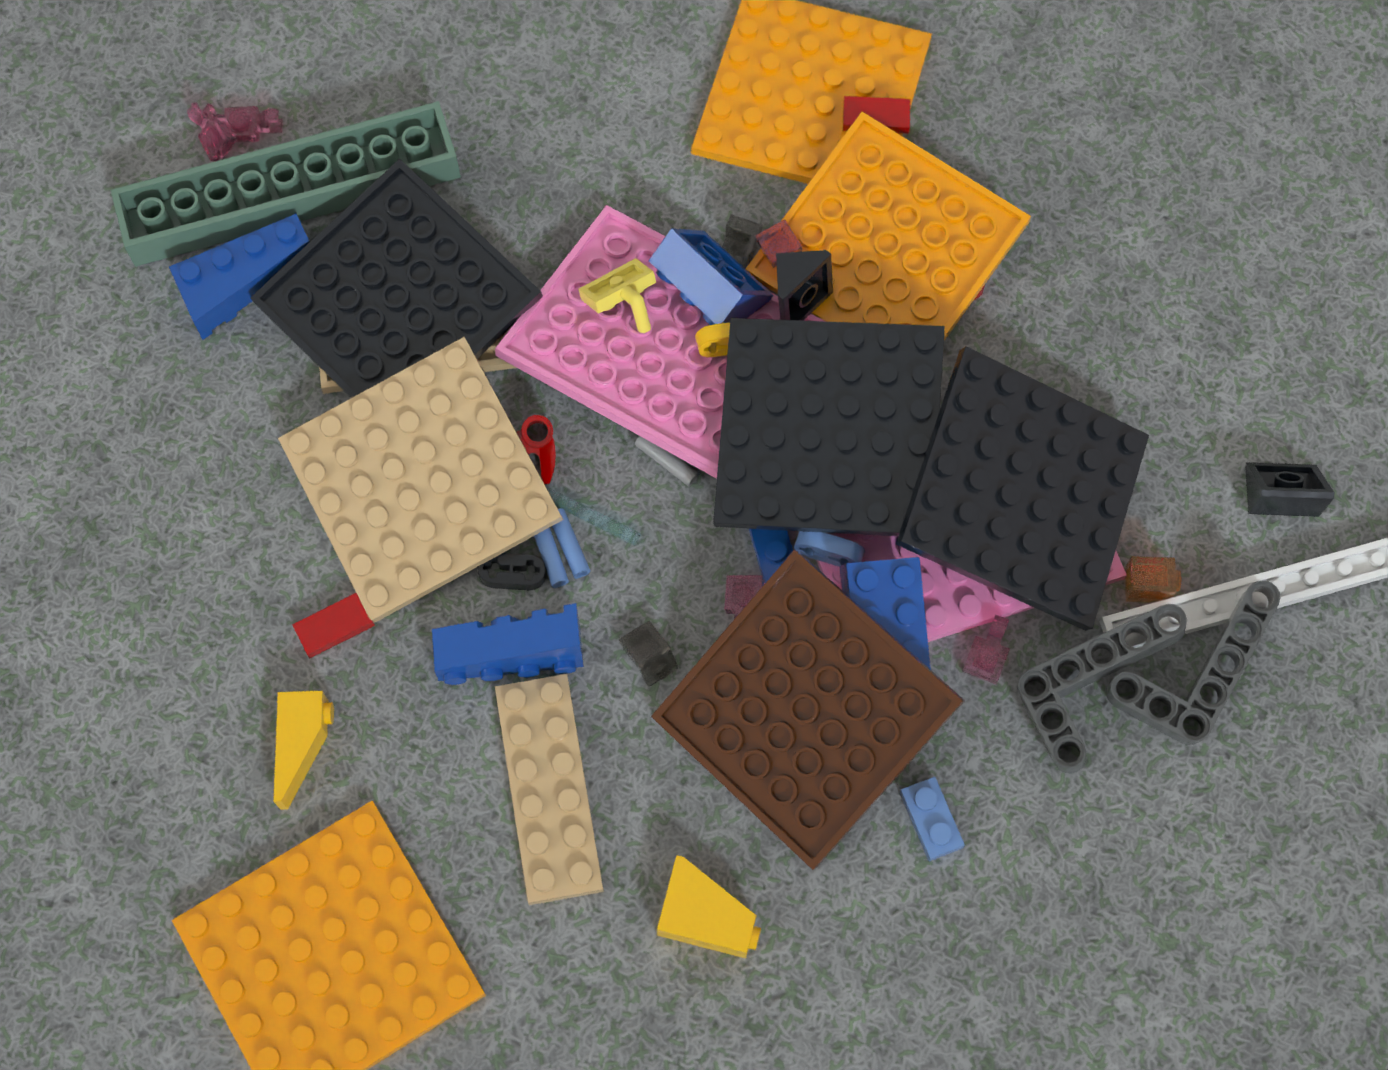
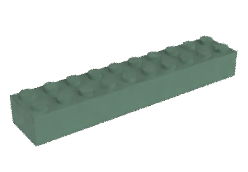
[110,101,461,267]

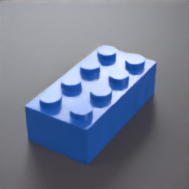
[839,557,931,670]

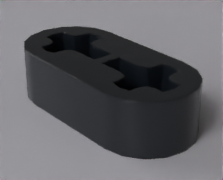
[477,553,546,591]

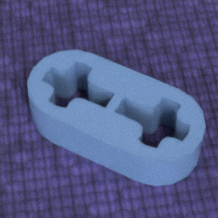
[794,531,865,566]

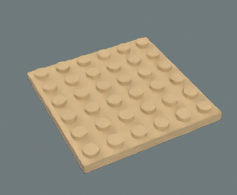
[278,337,564,623]

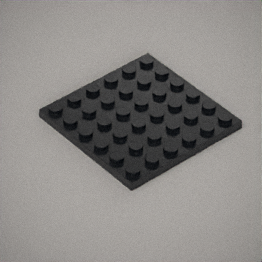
[250,159,543,398]
[713,318,945,536]
[896,346,1149,631]

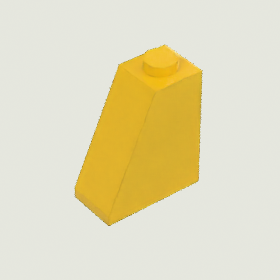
[657,855,761,959]

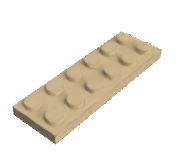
[495,674,604,905]

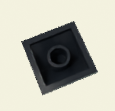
[776,250,833,321]
[1245,462,1335,517]

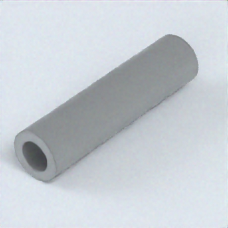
[635,436,699,487]

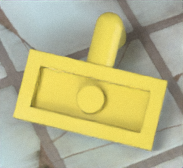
[578,258,657,333]

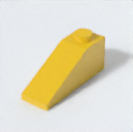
[273,691,334,810]

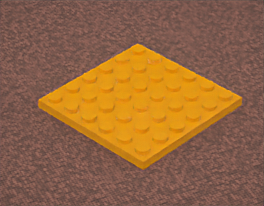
[691,0,932,184]
[746,112,1031,341]
[172,801,486,1070]

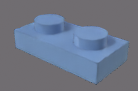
[900,777,965,861]

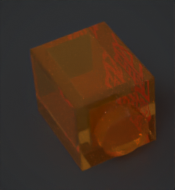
[1124,556,1182,603]

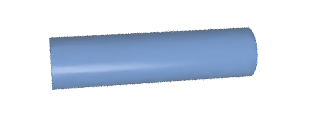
[552,508,591,579]
[534,527,569,588]

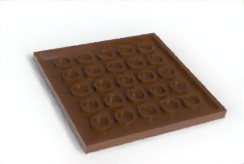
[651,550,965,870]

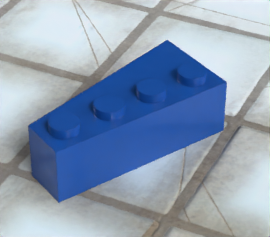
[169,214,310,340]
[432,603,584,685]

